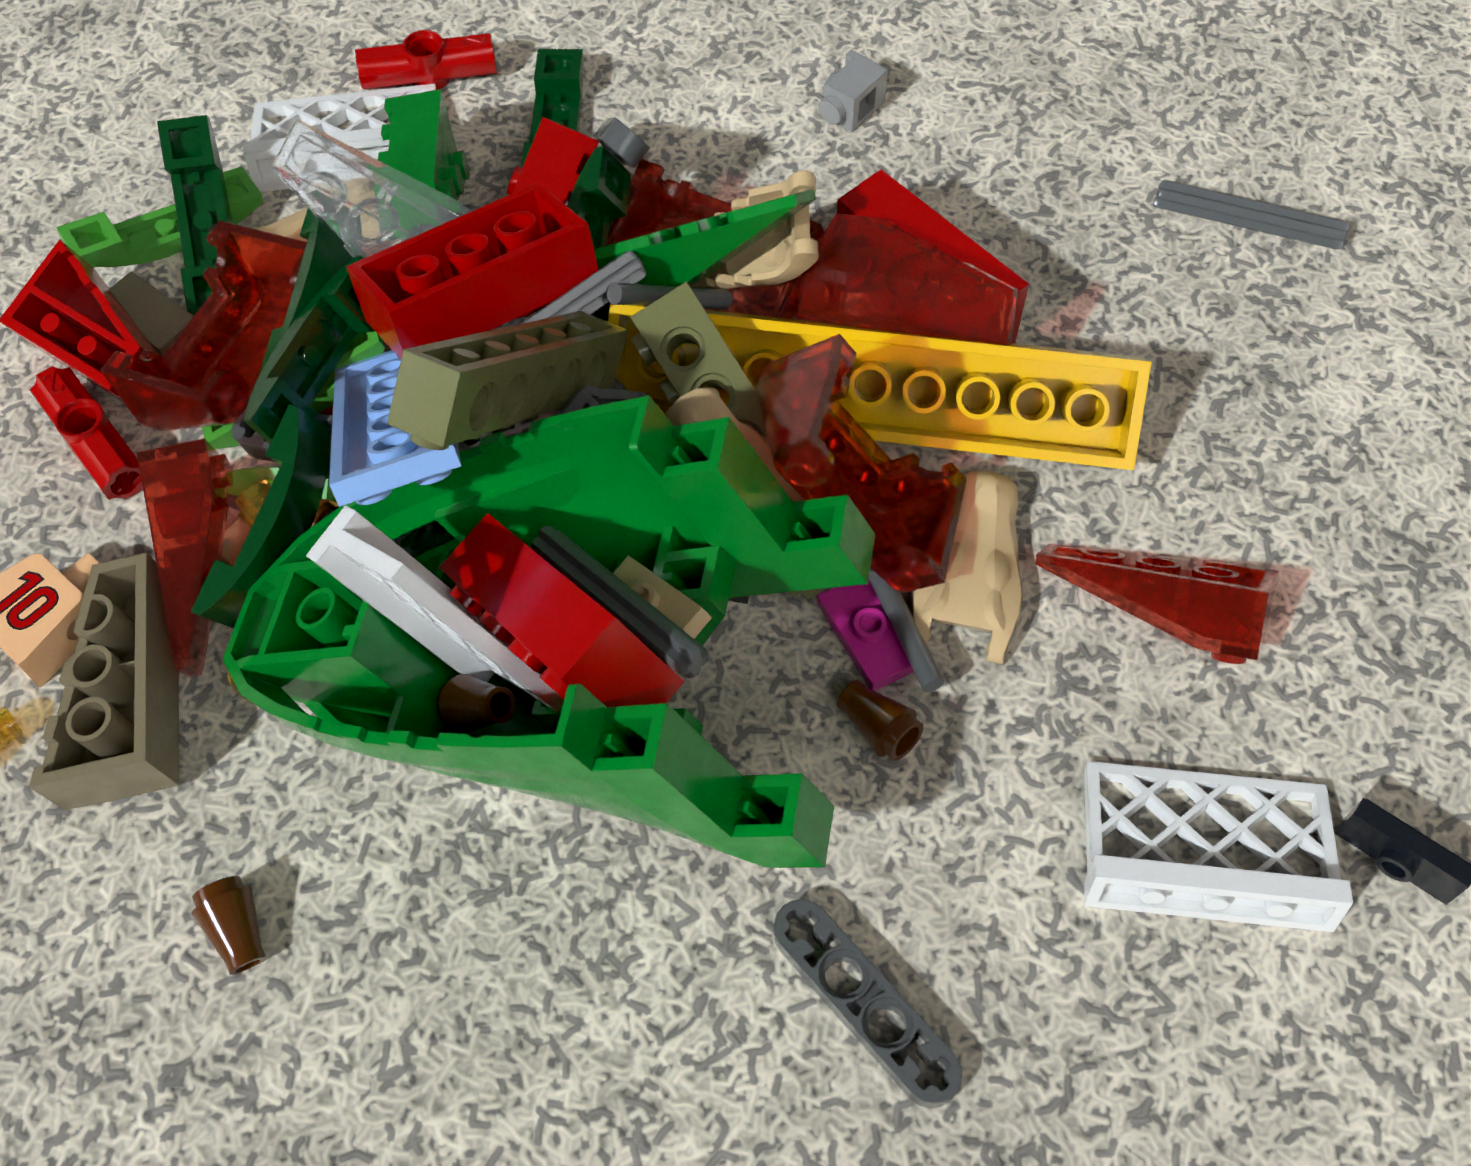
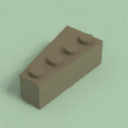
[29,552,179,810]

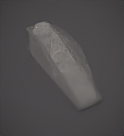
[271,119,472,258]

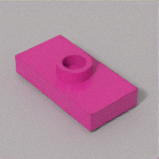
[817,579,914,691]

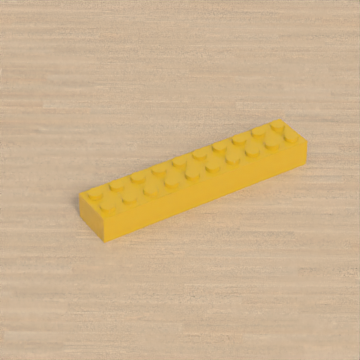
[608,303,1152,470]

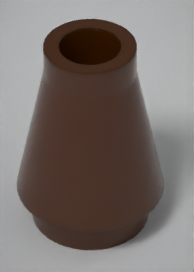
[437,674,516,733]
[836,680,923,761]
[191,876,266,975]

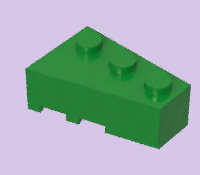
[374,89,470,239]

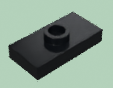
[1335,798,1471,905]

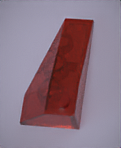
[798,213,1019,345]
[136,438,233,678]
[1035,544,1279,664]

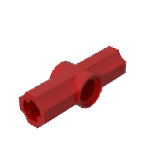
[355,30,497,90]
[29,366,149,500]

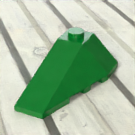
[594,189,816,287]

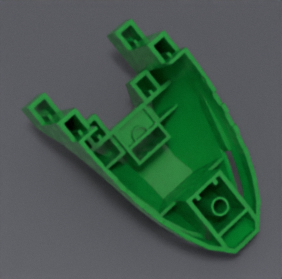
[222,395,875,868]

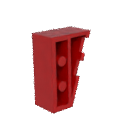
[0,239,172,413]

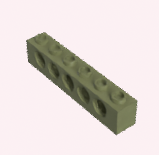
[630,281,831,602]
[387,311,628,450]

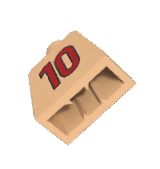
[0,553,99,688]

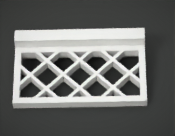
[243,84,436,192]
[306,505,564,712]
[1084,761,1353,932]

